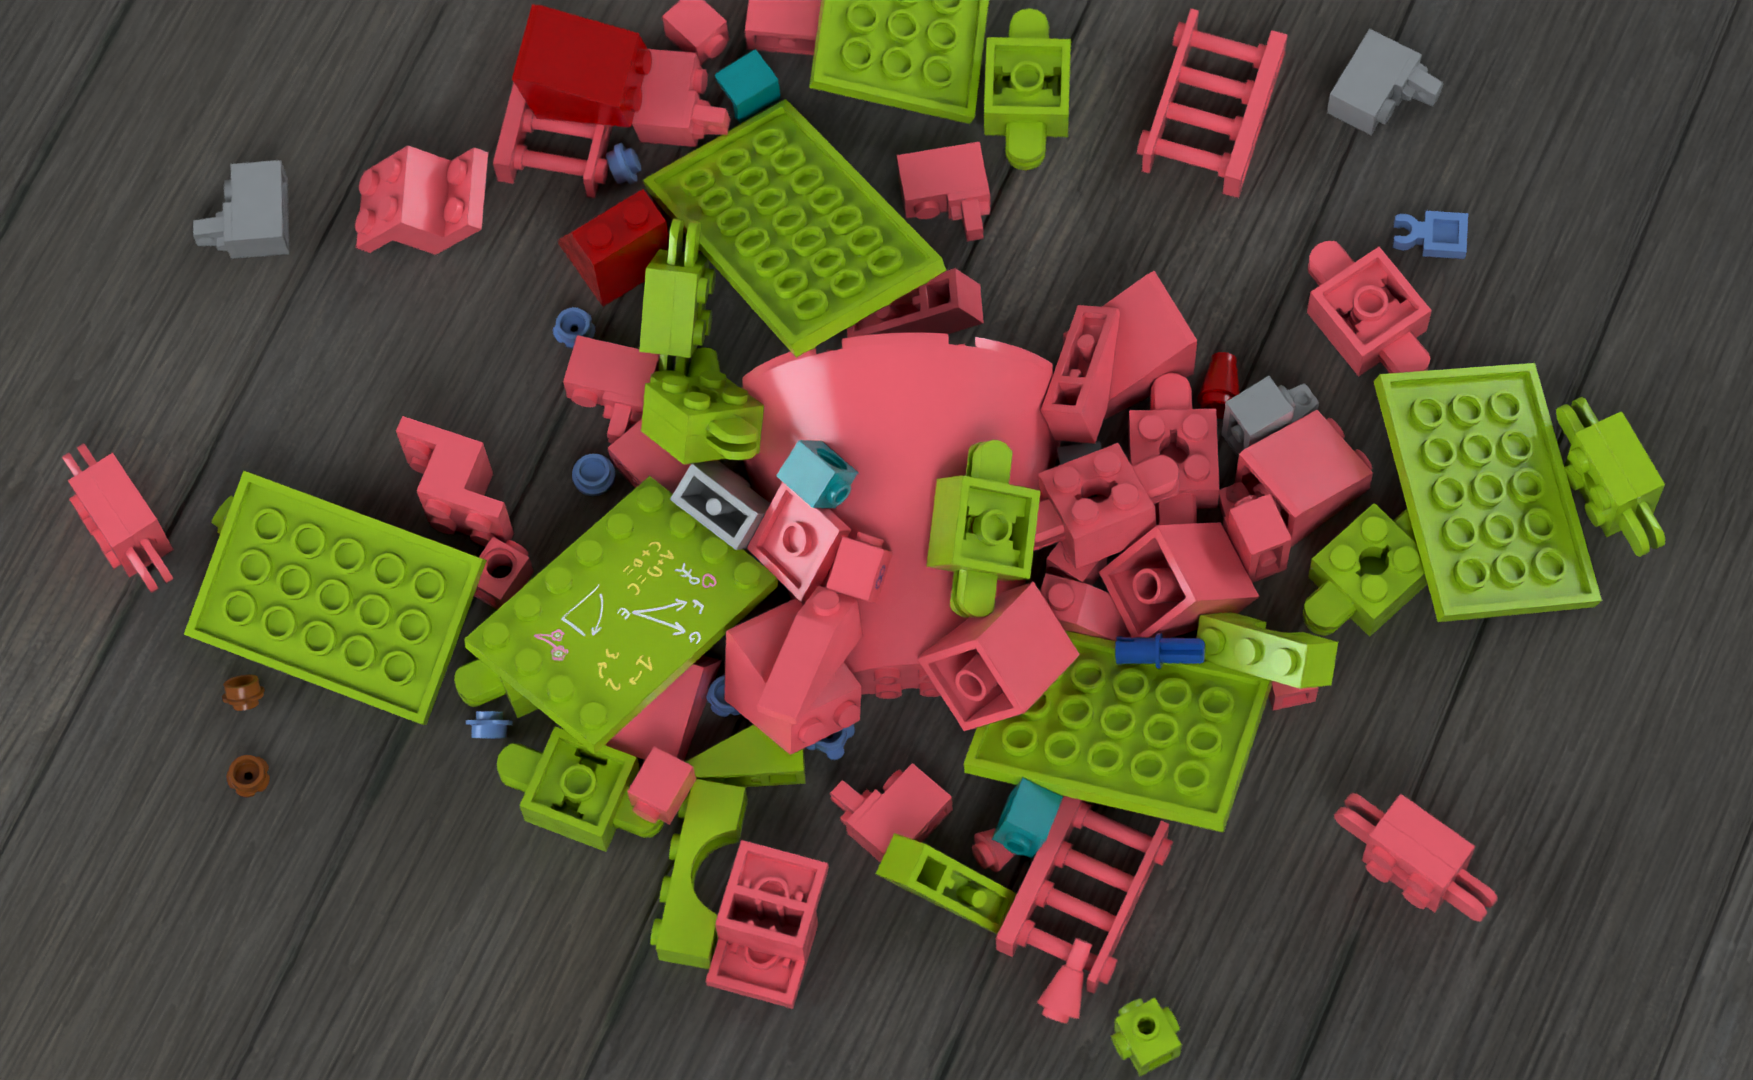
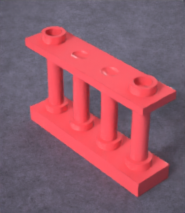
[1137,9,1287,198]
[493,82,613,198]
[996,796,1173,994]

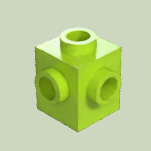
[1111,998,1182,1076]

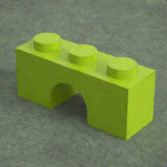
[1196,612,1338,689]

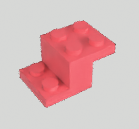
[355,145,488,255]
[396,416,514,547]
[706,840,829,1009]

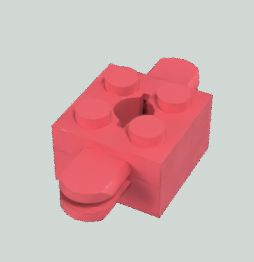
[1307,241,1432,377]
[1128,373,1220,526]
[62,443,174,593]
[1034,443,1179,569]
[1334,793,1498,922]

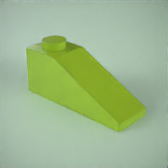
[686,724,806,790]
[876,833,1017,935]

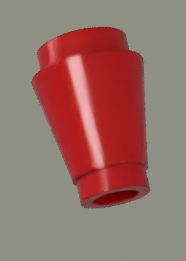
[1198,352,1240,419]

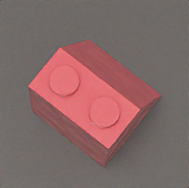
[1059,271,1197,420]
[1235,410,1373,547]
[1099,522,1259,638]
[917,582,1080,731]
[724,598,862,755]
[605,655,722,765]

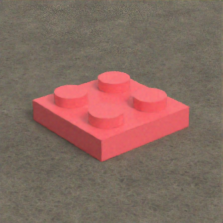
[747,482,851,602]

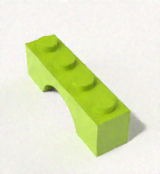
[650,779,748,969]

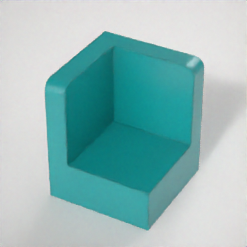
[715,49,781,123]

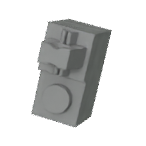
[1327,29,1443,135]
[193,160,289,259]
[1221,376,1319,457]
[670,460,771,550]

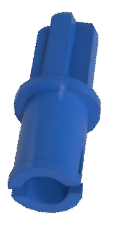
[1115,633,1205,668]

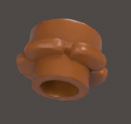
[222,674,265,711]
[227,755,270,797]

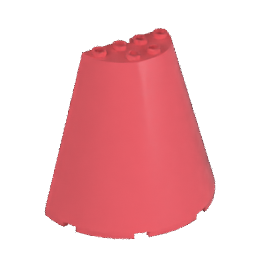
[742,332,1061,699]

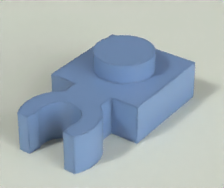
[1393,211,1468,259]

